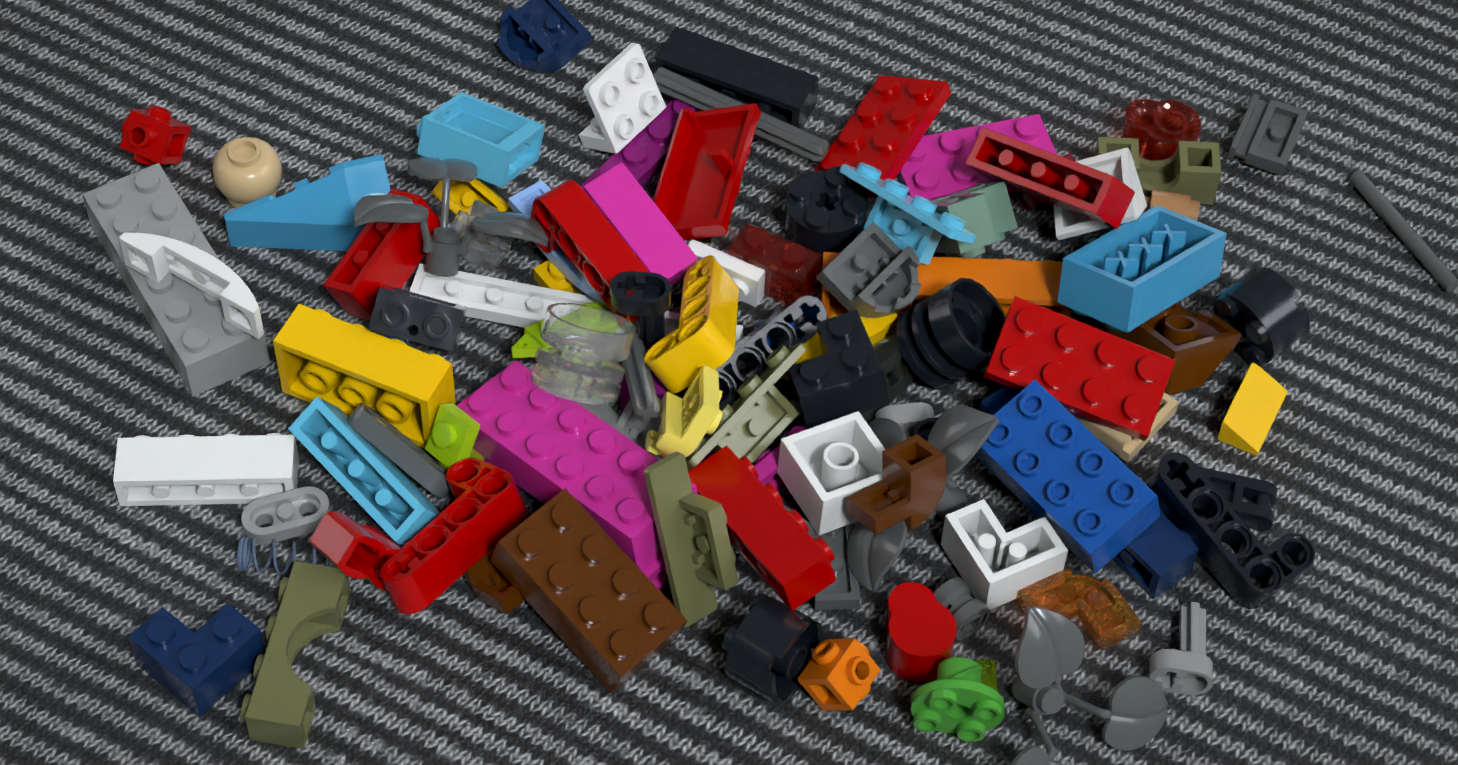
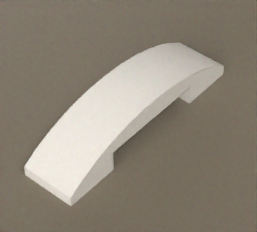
[119,232,264,339]

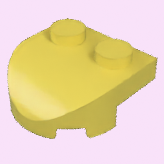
[645,364,723,459]

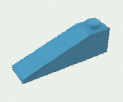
[224,154,390,251]

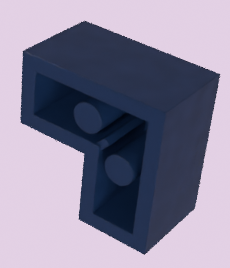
[128,603,265,717]

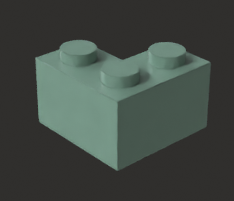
[931,181,1018,259]

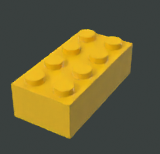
[273,304,456,449]

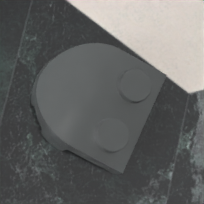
[816,222,921,318]

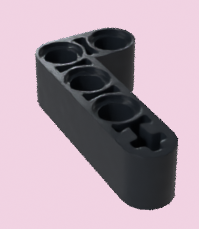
[685,296,827,408]
[1146,453,1315,609]

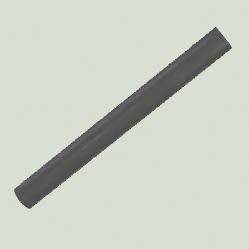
[1349,170,1458,293]

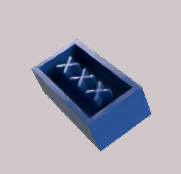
[975,379,1161,574]

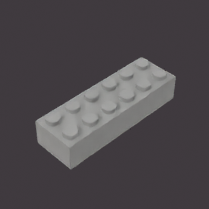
[83,163,270,397]

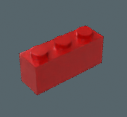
[323,189,440,321]

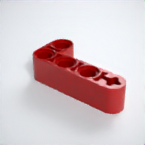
[531,179,649,325]
[380,458,527,614]

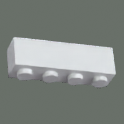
[113,433,299,506]

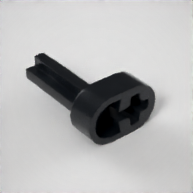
[610,271,671,351]

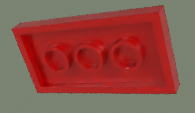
[814,75,951,198]
[983,296,1176,441]

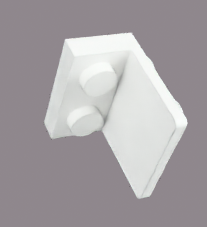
[579,43,666,154]

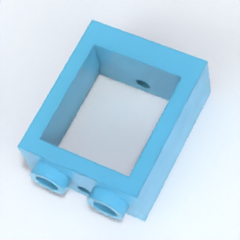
[417,92,545,188]

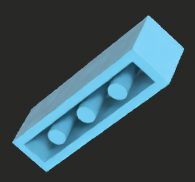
[288,397,441,546]

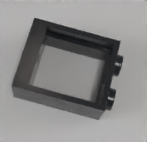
[368,285,467,352]

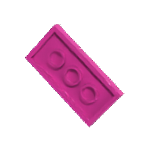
[897,114,1057,201]

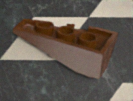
[1100,301,1241,395]

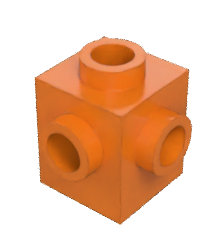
[797,638,881,711]

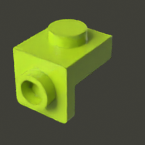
[425,403,485,470]

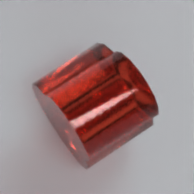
[1120,99,1201,161]

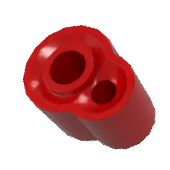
[884,582,957,683]

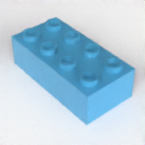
[1057,205,1227,333]

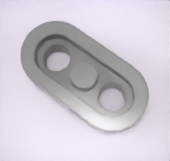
[241,486,331,545]

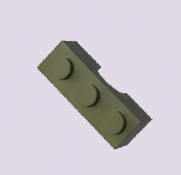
[1094,137,1221,205]

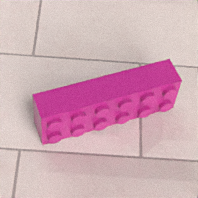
[457,360,698,571]

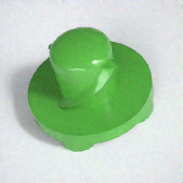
[911,657,1005,742]

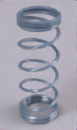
[237,536,337,575]

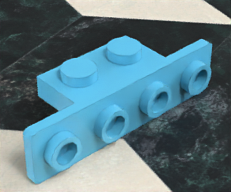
[839,162,977,265]

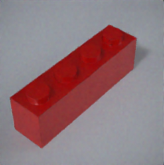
[965,127,1135,230]
[688,445,836,611]

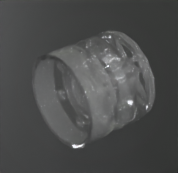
[530,303,636,405]

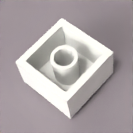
[777,411,885,535]

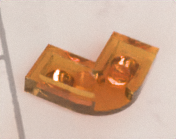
[1016,569,1142,651]

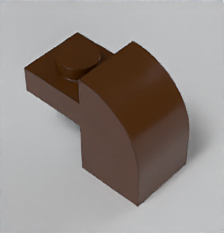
[847,434,946,534]

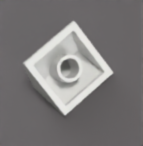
[1054,147,1147,240]

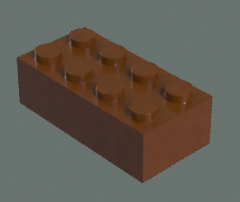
[490,488,687,694]

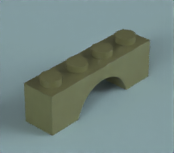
[241,561,351,749]

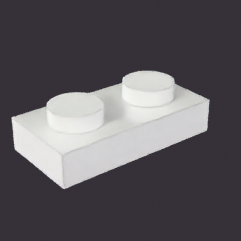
[688,239,765,307]

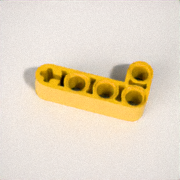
[644,255,739,394]

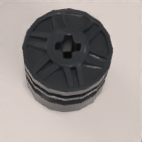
[896,278,1006,388]

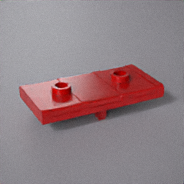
[653,103,761,240]

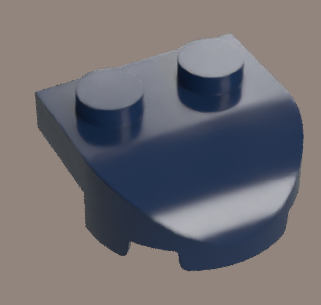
[497,0,594,73]

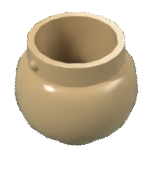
[213,137,282,208]

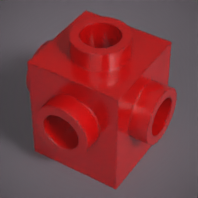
[120,105,192,166]

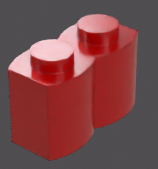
[309,512,402,591]

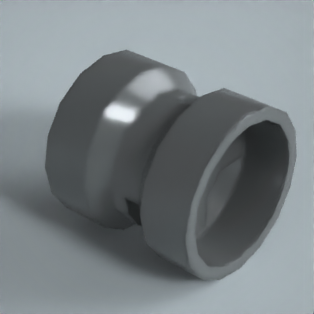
[933,577,991,640]

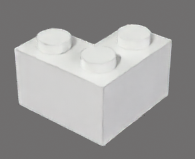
[941,499,1068,610]

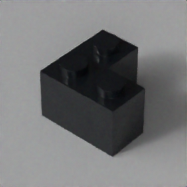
[788,310,889,429]

